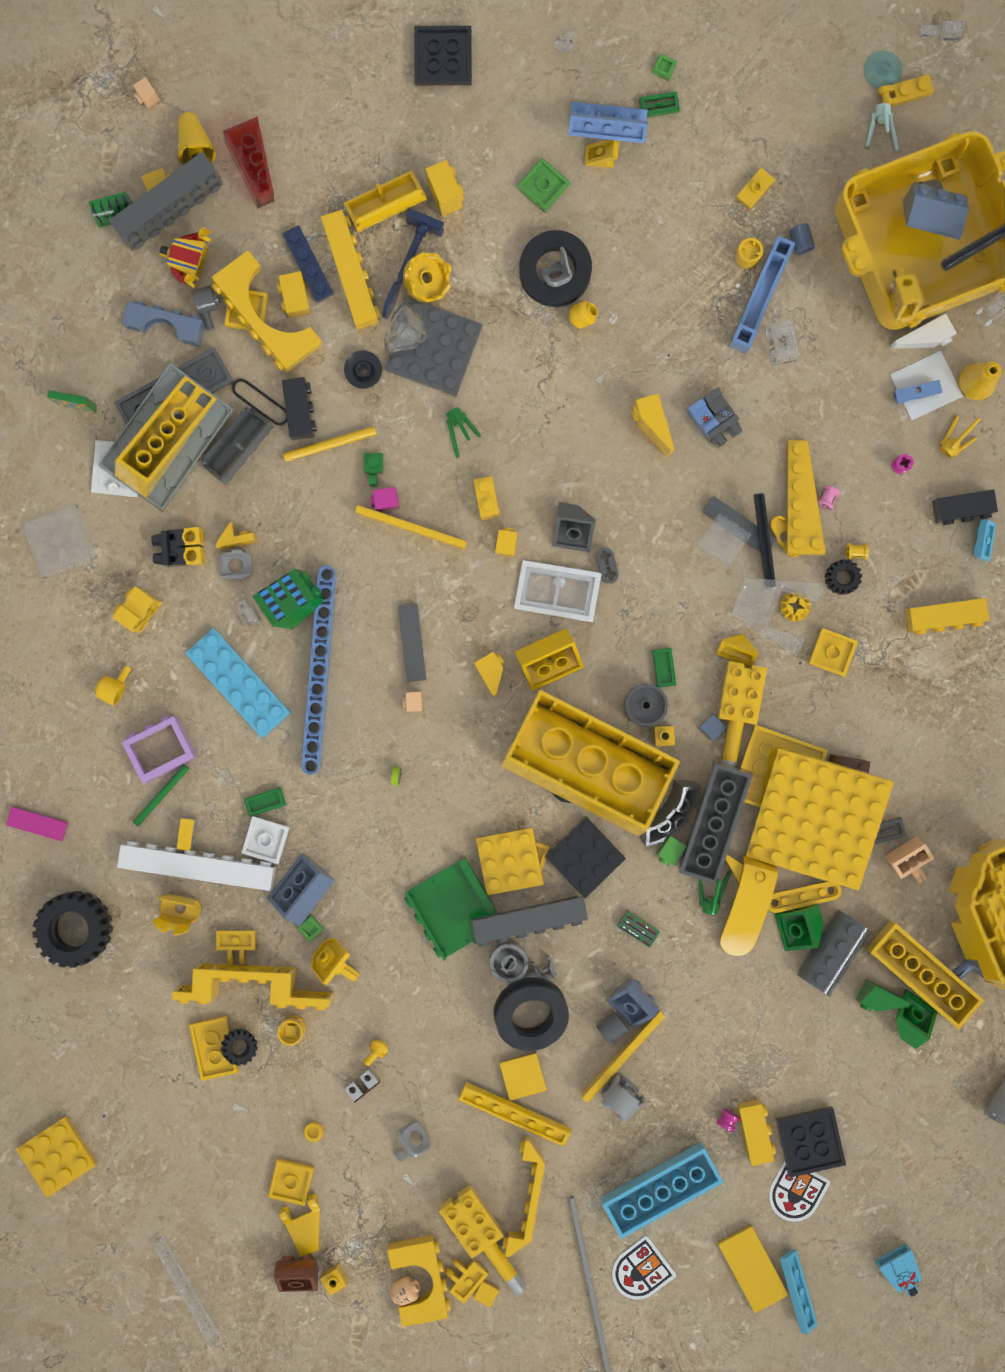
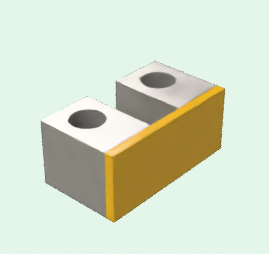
[177,817,198,851]

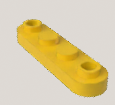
[768,881,842,913]

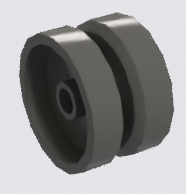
[623,684,668,727]

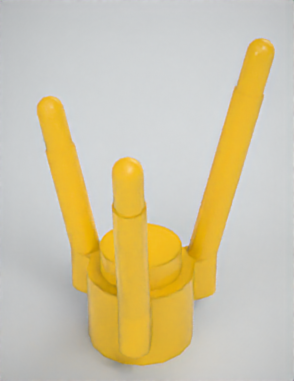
[940,415,981,458]

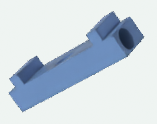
[893,380,942,405]

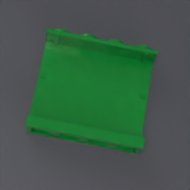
[404,857,498,961]

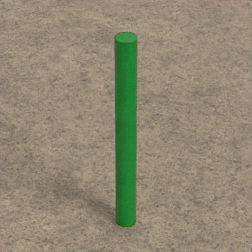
[133,764,189,826]

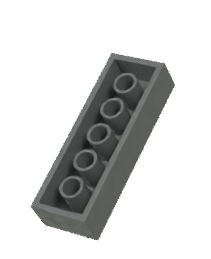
[109,152,223,251]
[678,760,753,885]

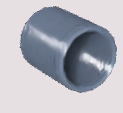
[789,223,815,255]

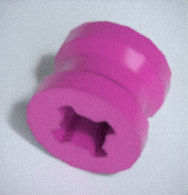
[716,1108,740,1132]

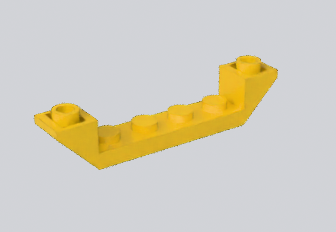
[502,1135,545,1257]

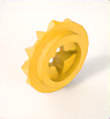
[780,591,811,622]

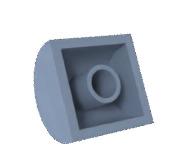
[607,978,659,1028]

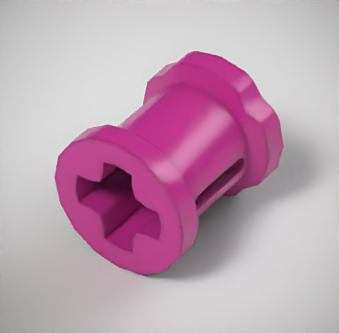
[892,454,914,474]

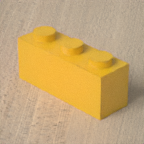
[736,1099,776,1166]

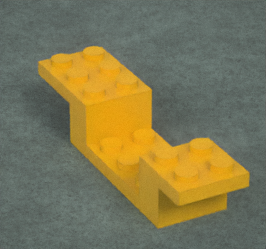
[172,963,334,1010]

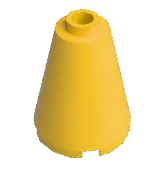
[177,112,216,165]
[958,361,1002,400]

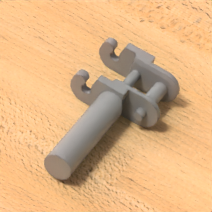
[509,955,557,985]

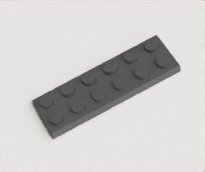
[114,347,234,425]

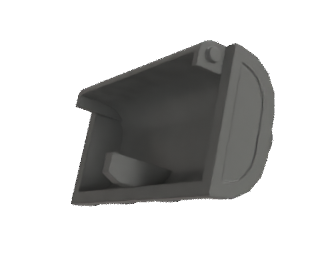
[201,407,275,485]
[797,910,872,996]

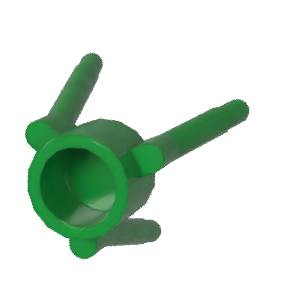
[446,407,481,458]
[698,870,731,915]

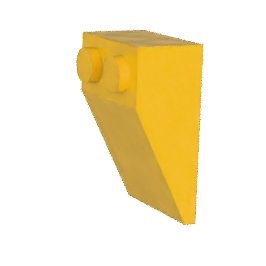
[631,394,675,457]

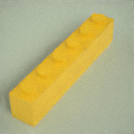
[321,210,380,330]

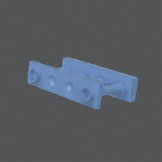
[568,101,648,143]

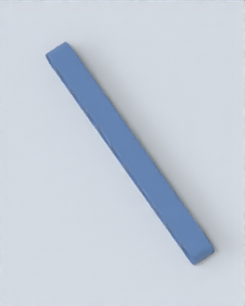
[302,565,337,775]

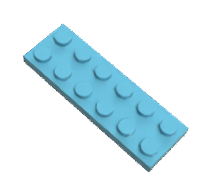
[185,628,291,738]

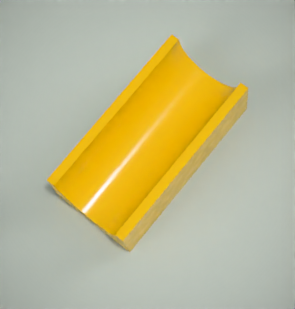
[501,690,680,836]

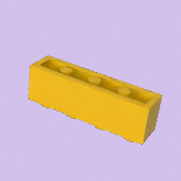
[905,598,990,635]

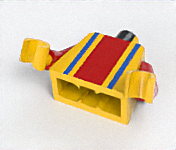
[159,227,212,288]

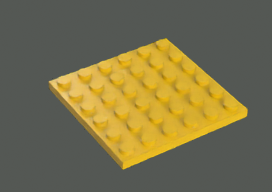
[746,747,894,891]

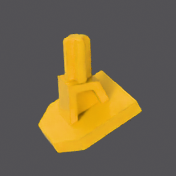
[311,938,359,985]

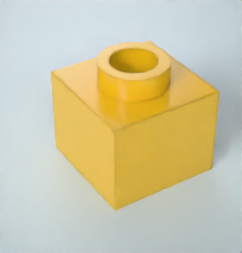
[653,726,675,746]
[320,1263,348,1295]

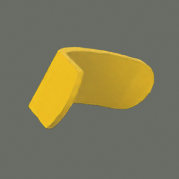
[720,855,778,956]

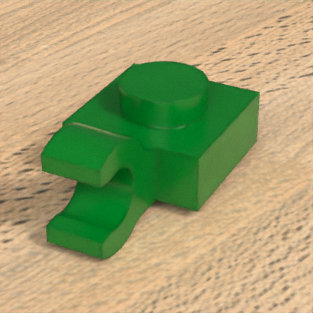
[364,453,383,487]

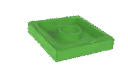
[517,158,571,213]

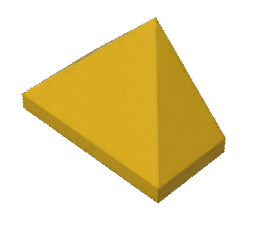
[716,634,759,667]

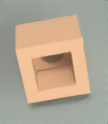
[133,77,160,109]
[402,692,423,712]

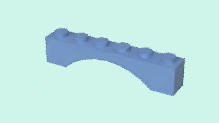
[729,236,796,354]

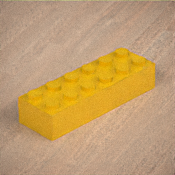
[865,920,984,1029]

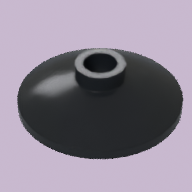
[344,350,382,389]

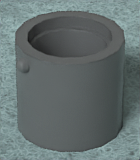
[596,1011,630,1045]

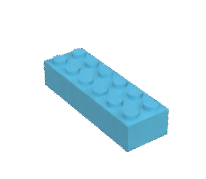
[601,1141,724,1239]

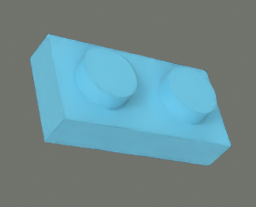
[974,519,996,561]

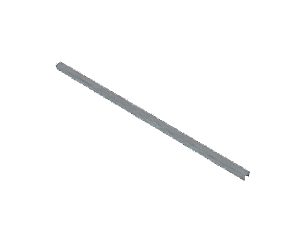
[569,1196,611,1372]

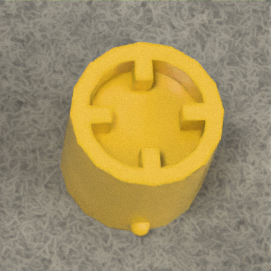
[735,238,763,269]

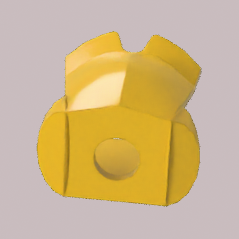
[153,893,201,936]

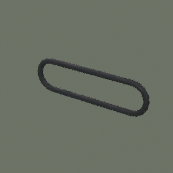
[232,379,287,425]

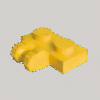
[216,930,256,965]
[445,1258,489,1304]

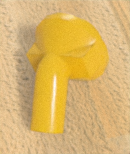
[363,1040,388,1067]

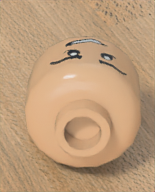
[390,1276,420,1306]

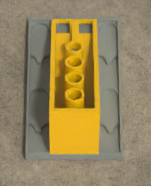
[99,363,234,511]

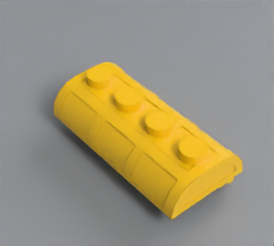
[343,170,427,233]

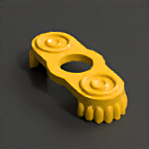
[770,516,799,557]

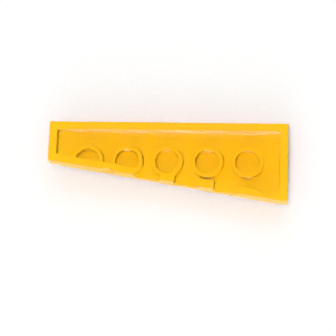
[786,440,826,555]

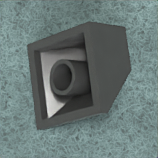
[552,502,596,552]

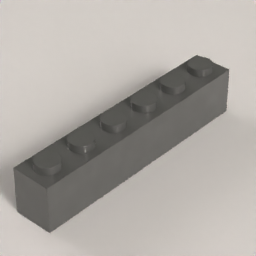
[468,895,588,947]

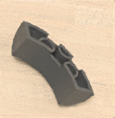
[640,780,701,846]

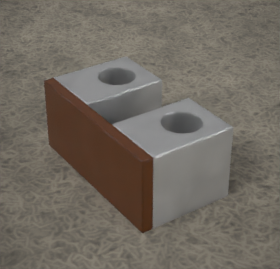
[345,1067,380,1103]

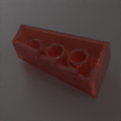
[223,116,274,209]

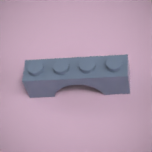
[122,301,206,347]

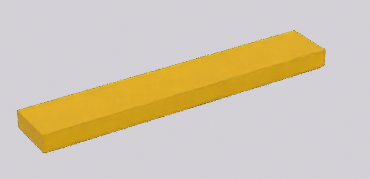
[355,505,467,550]
[581,1009,665,1103]
[458,1082,572,1147]

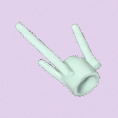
[866,103,899,152]

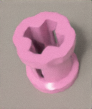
[818,485,841,510]

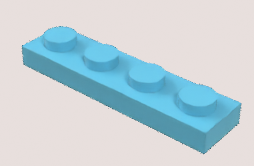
[780,1249,818,1334]

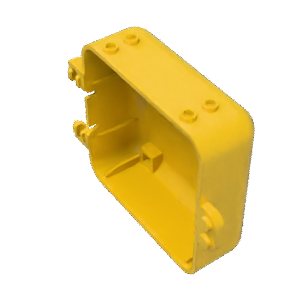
[834,131,1005,330]

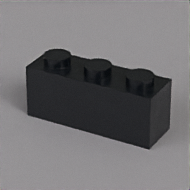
[282,377,317,441]
[932,489,998,526]

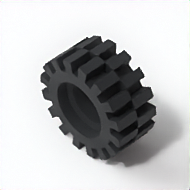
[825,559,862,595]
[221,1029,258,1066]

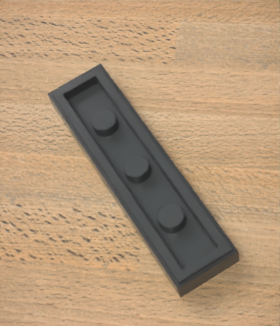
[702,496,777,553]
[398,604,426,682]

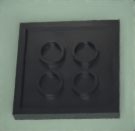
[414,26,472,86]
[544,817,626,899]
[776,1106,846,1178]

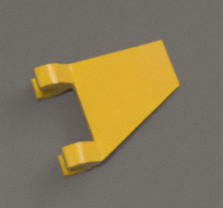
[279,1193,320,1257]

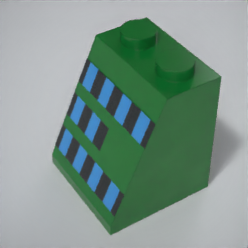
[252,569,324,630]

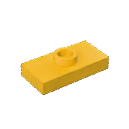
[736,167,776,210]

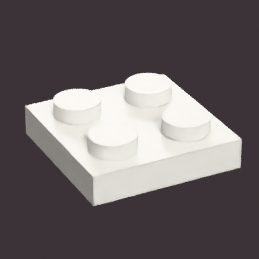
[241,816,290,864]

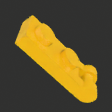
[878,74,934,107]

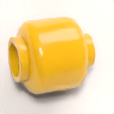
[569,300,598,329]

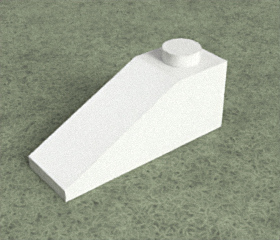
[890,314,957,349]

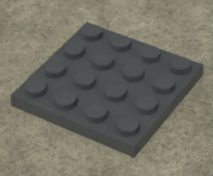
[385,298,483,397]

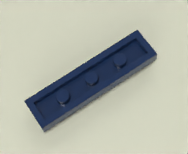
[282,225,334,303]

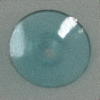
[864,51,902,89]

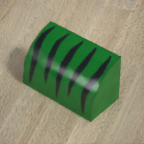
[89,192,132,228]

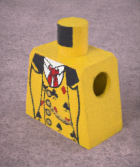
[889,268,923,321]

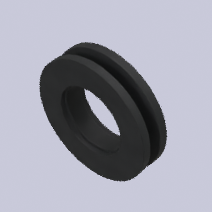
[519,230,592,307]
[493,977,569,1051]

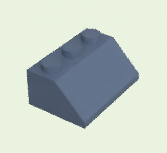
[903,182,969,240]
[267,853,335,927]

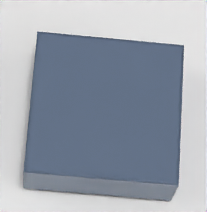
[699,714,726,741]

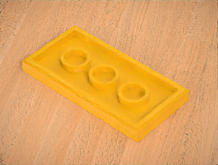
[717,1225,788,1313]

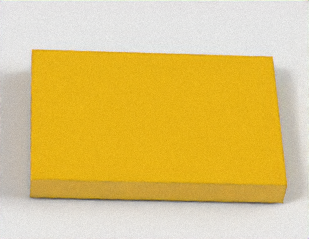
[189,1015,239,1081]

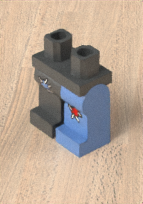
[686,387,742,448]

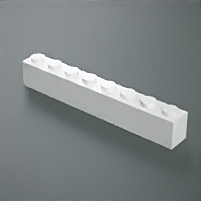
[117,841,276,891]

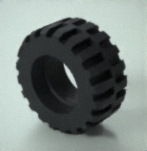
[32,891,113,968]

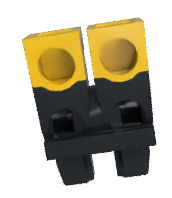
[151,527,206,567]

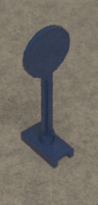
[382,208,444,319]

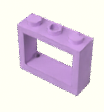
[122,715,198,784]

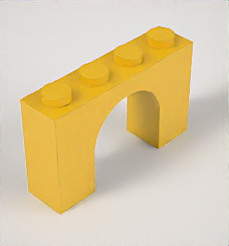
[387,1235,451,1327]

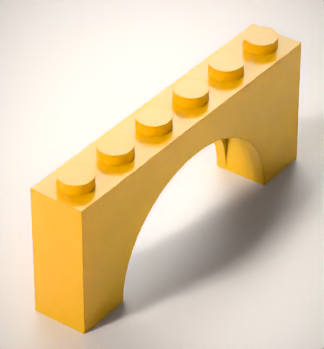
[211,250,322,374]

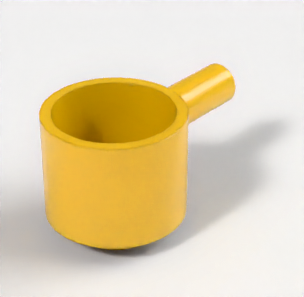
[94,665,131,706]

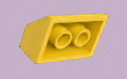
[515,628,584,691]

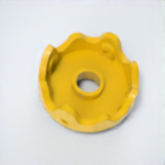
[403,252,452,302]

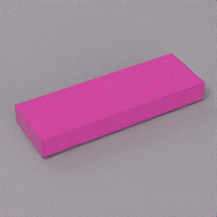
[6,806,68,841]

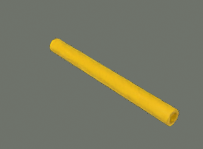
[283,426,377,462]

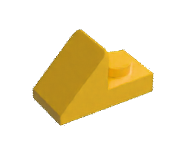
[584,139,619,168]
[216,522,257,550]

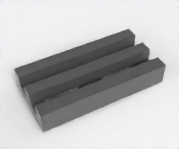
[874,817,907,845]

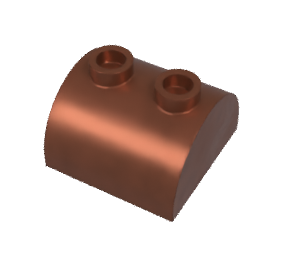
[274,1255,318,1292]

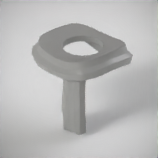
[540,247,573,287]
[219,550,253,580]
[394,1120,431,1161]

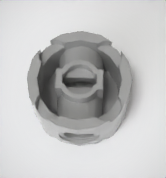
[490,941,528,983]
[601,1074,646,1122]

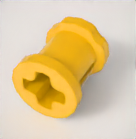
[845,543,869,560]

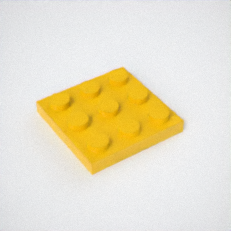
[476,827,544,895]
[16,1116,98,1198]

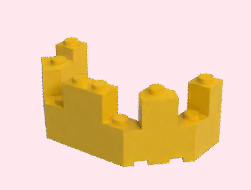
[948,839,1005,991]

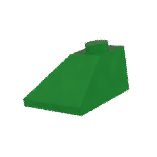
[775,904,824,951]
[856,979,910,1012]
[896,989,938,1049]

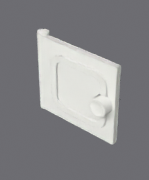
[91,440,138,498]

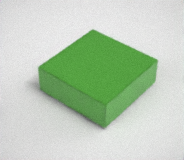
[652,53,678,81]
[297,914,324,942]

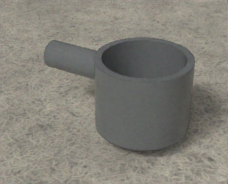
[192,285,221,331]

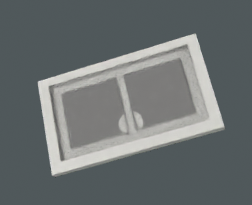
[514,560,602,622]

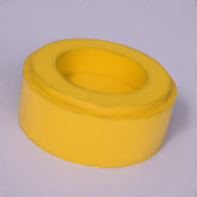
[304,1122,324,1142]

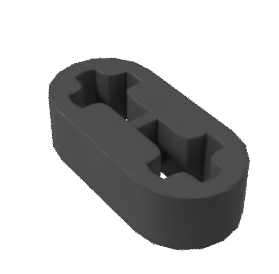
[596,548,619,584]

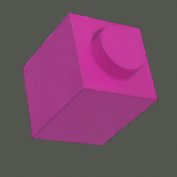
[370,487,400,512]

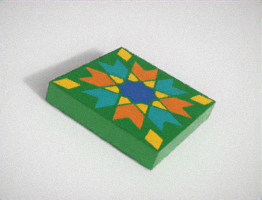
[47,390,97,412]

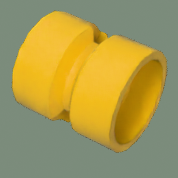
[277,1015,306,1046]

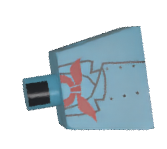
[875,1244,922,1297]

